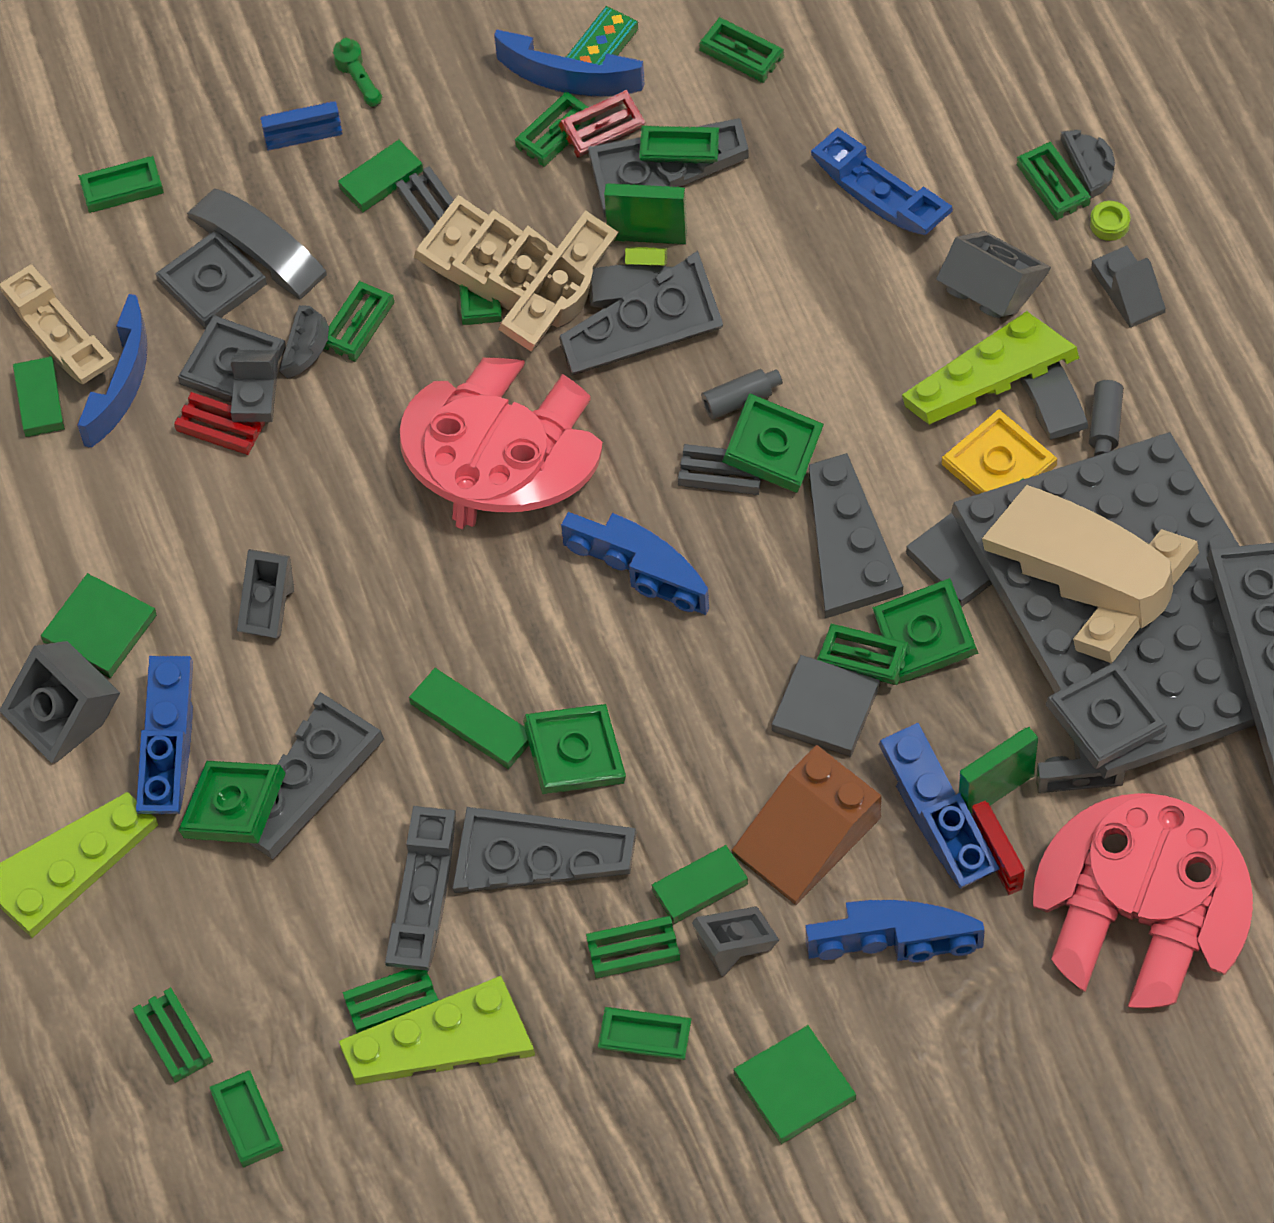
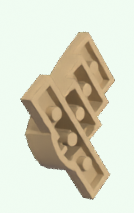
[413,195,618,352]
[982,485,1199,663]

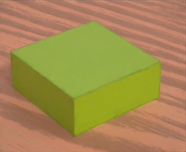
[625,247,667,265]

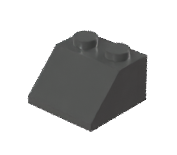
[936,231,1051,318]
[0,641,120,763]

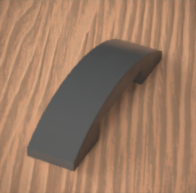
[187,189,327,300]
[385,806,456,971]

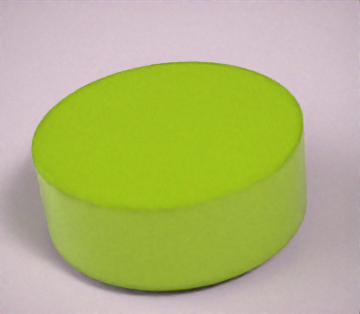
[1090,201,1130,241]

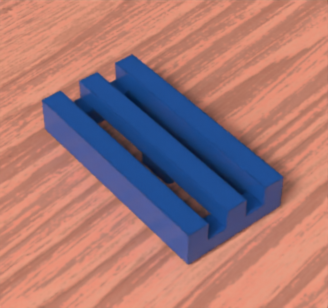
[260,101,343,151]

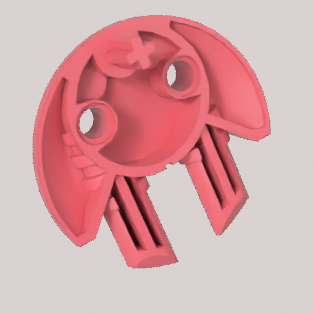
[400,358,603,529]
[1033,793,1253,1009]

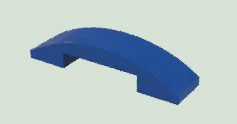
[494,29,645,96]
[811,128,953,235]
[78,294,147,448]

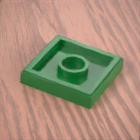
[604,183,687,245]
[722,393,824,493]
[40,573,157,678]
[873,578,979,684]
[523,704,626,794]
[959,727,1038,814]
[178,761,286,844]
[734,1025,856,1144]

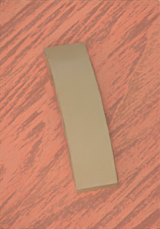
[0,264,116,385]

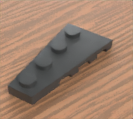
[588,118,749,218]
[559,251,723,376]
[809,453,904,619]
[249,692,384,859]
[453,807,637,893]

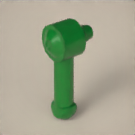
[333,38,383,107]

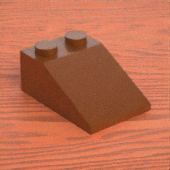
[732,745,882,905]

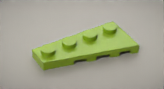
[902,311,1079,425]
[0,792,158,938]
[339,976,535,1085]

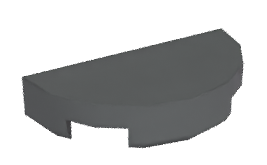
[1061,130,1115,199]
[279,306,329,379]

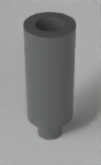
[701,369,783,420]
[1089,380,1124,456]

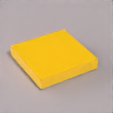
[941,409,1058,495]

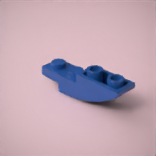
[561,512,709,615]
[136,656,193,814]
[878,723,999,889]
[805,900,985,963]

